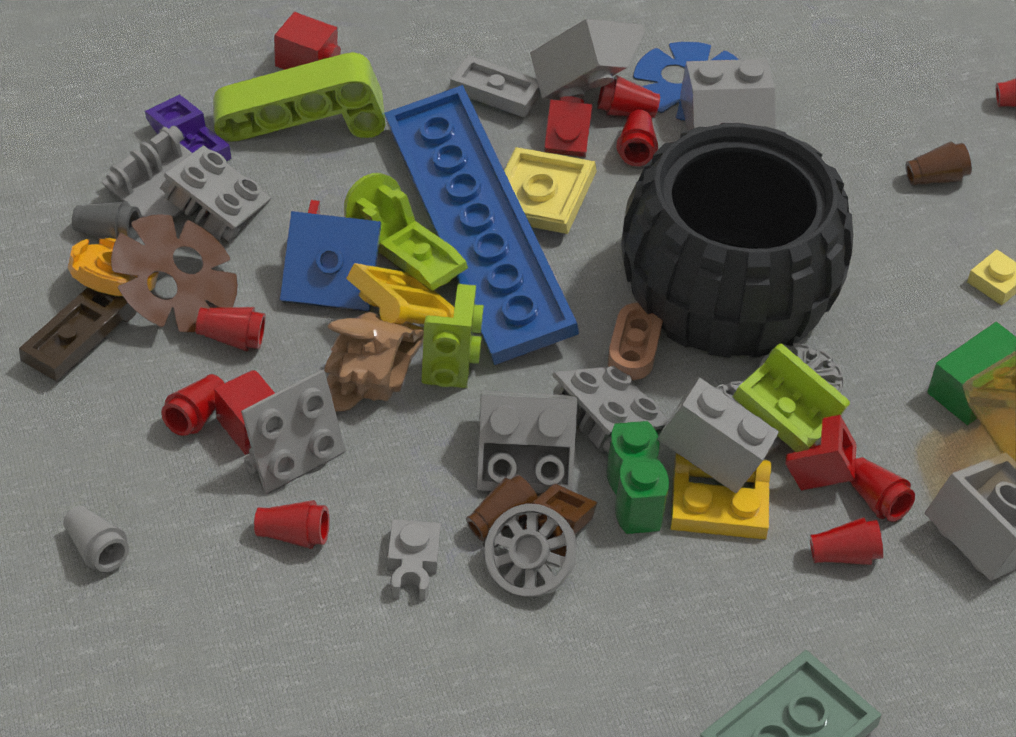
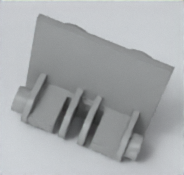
[101,126,192,219]
[160,145,271,242]
[552,366,668,454]
[241,370,346,493]

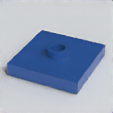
[280,211,381,312]

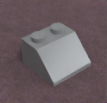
[530,19,645,100]
[680,59,776,130]
[657,377,779,493]
[924,452,1016,581]

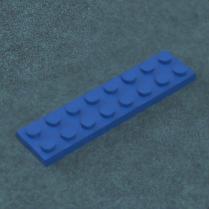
[384,85,579,365]

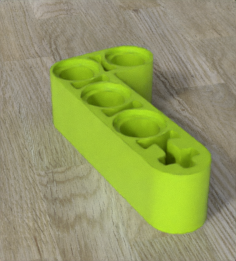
[213,52,386,142]

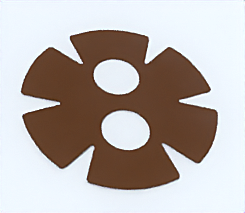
[111,214,238,332]

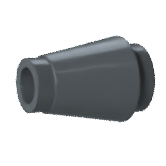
[72,201,141,241]

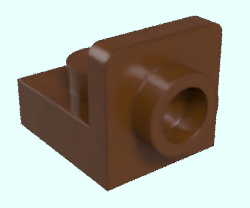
[524,484,598,556]

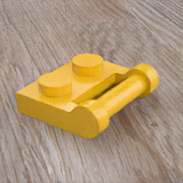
[346,263,455,325]
[670,453,771,540]

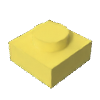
[967,249,1016,306]

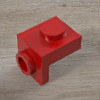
[544,96,592,157]

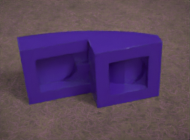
[145,94,232,161]

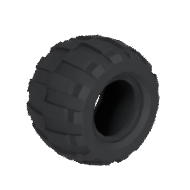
[621,123,854,358]

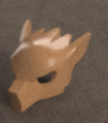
[324,312,424,411]

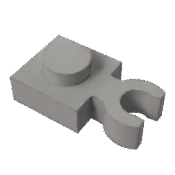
[387,519,441,601]

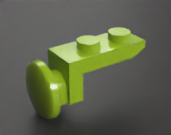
[344,173,468,291]

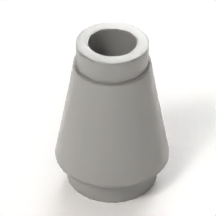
[63,506,129,572]

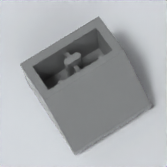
[477,391,577,493]

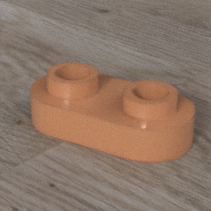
[608,303,663,380]

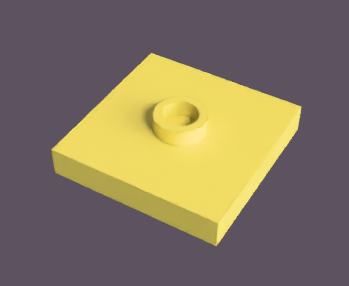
[504,147,597,234]

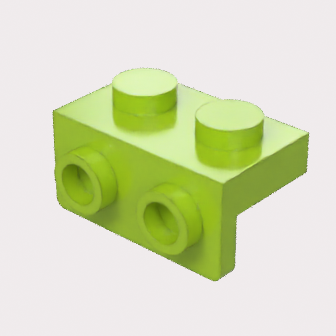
[421,284,484,388]
[732,344,850,452]

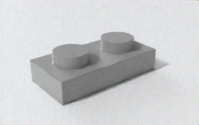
[450,55,541,118]

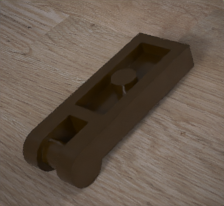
[19,287,137,381]

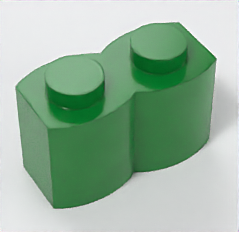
[606,421,669,534]

